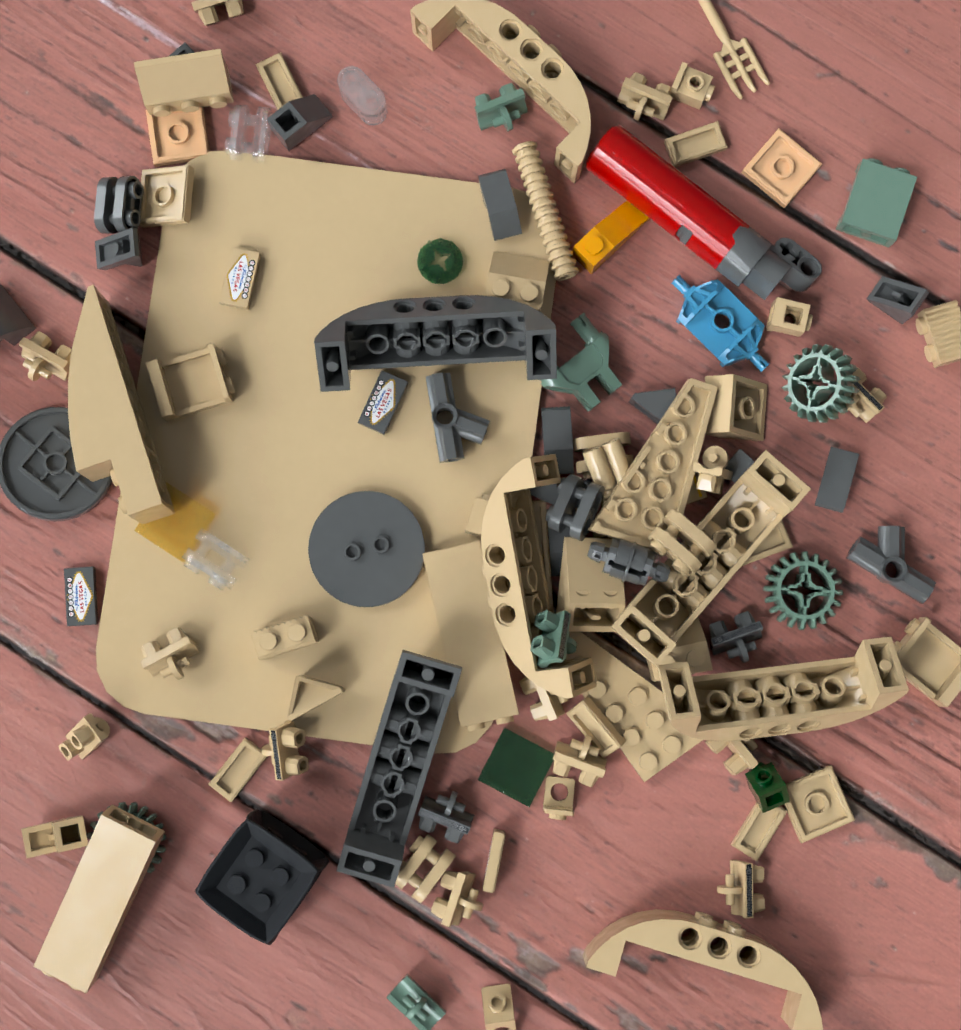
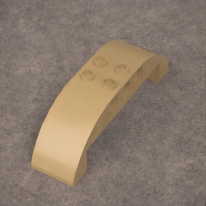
[410,0,591,184]
[611,450,811,668]
[481,454,597,699]
[657,637,909,741]
[583,909,823,1030]

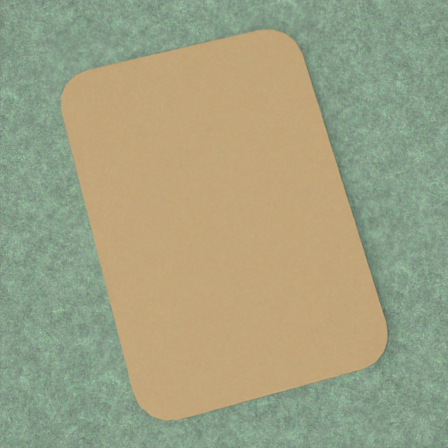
[96,150,556,754]

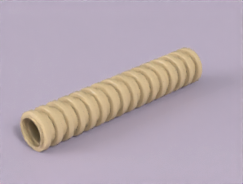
[512,141,579,281]

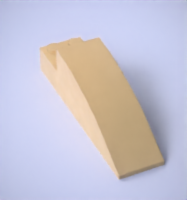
[68,285,175,525]

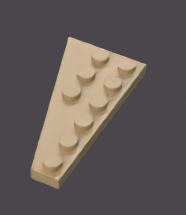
[588,378,718,550]
[564,632,702,782]

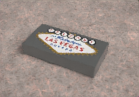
[358,370,408,435]
[64,566,98,627]

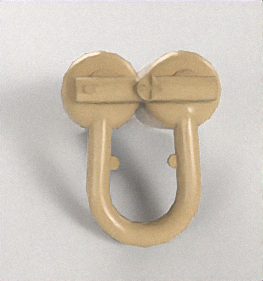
[582,438,630,499]

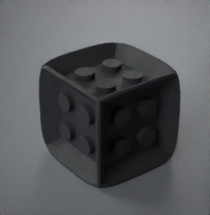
[195,809,329,945]

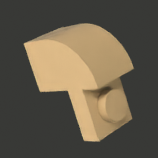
[21,815,88,858]

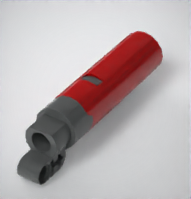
[586,124,822,300]

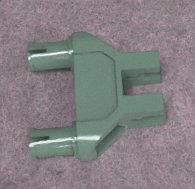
[540,313,622,412]

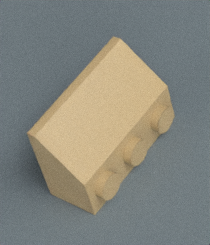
[134,49,234,117]

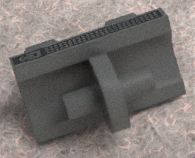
[709,611,763,663]
[418,791,474,844]

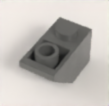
[267,94,333,151]

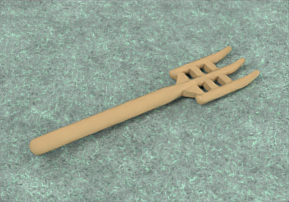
[698,0,770,99]

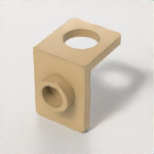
[543,776,575,820]
[481,984,517,1030]

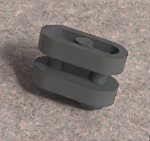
[94,176,144,234]
[546,474,605,541]

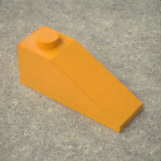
[573,200,650,275]

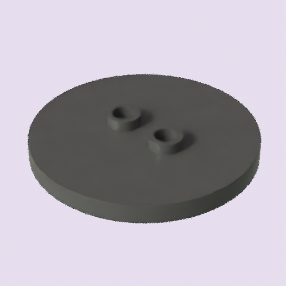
[0,407,112,522]
[308,491,425,607]

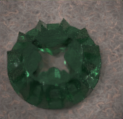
[417,238,463,284]

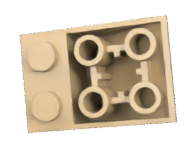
[556,536,625,632]

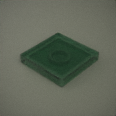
[477,727,554,807]

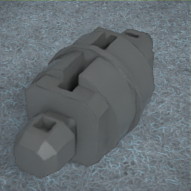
[587,538,671,586]

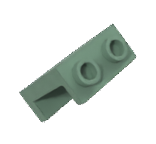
[835,158,917,248]

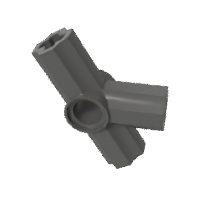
[426,372,490,463]
[846,526,936,604]

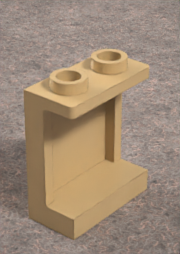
[146,343,235,422]
[894,617,961,707]

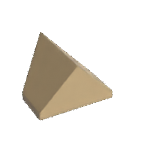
[287,675,345,721]

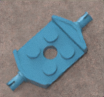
[671,275,770,372]

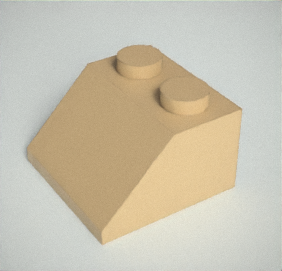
[484,251,549,312]
[705,374,767,441]
[647,617,713,682]

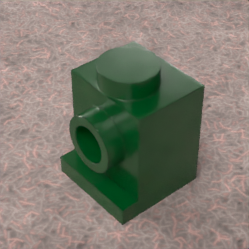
[745,762,790,813]

